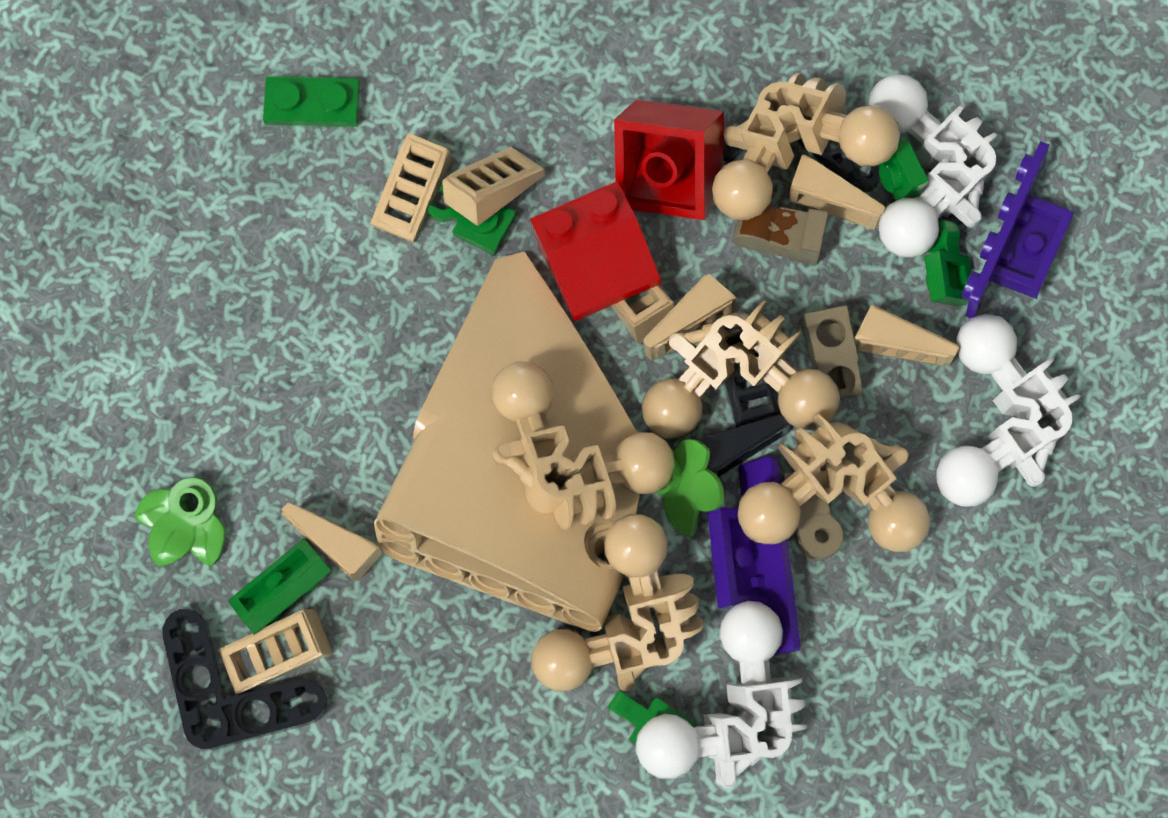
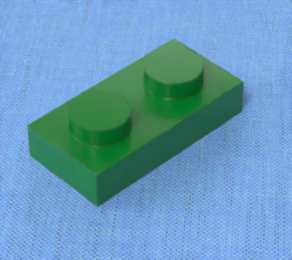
[263,76,360,127]
[228,538,331,635]

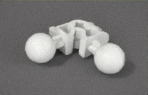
[869,74,998,257]
[937,314,1082,507]
[635,601,808,789]

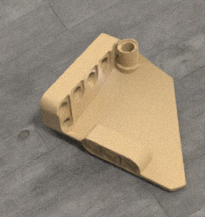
[374,251,640,632]

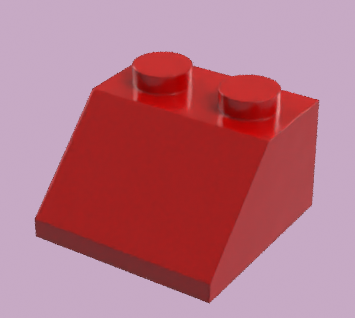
[614,100,724,221]
[530,181,662,322]

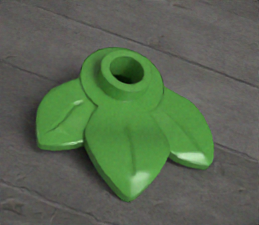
[655,439,725,537]
[134,477,226,566]

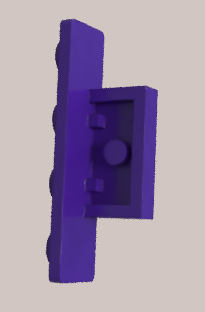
[962,141,1074,318]
[707,456,801,657]

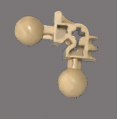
[712,73,900,220]
[642,300,840,440]
[492,361,675,530]
[737,414,931,552]
[531,514,704,692]

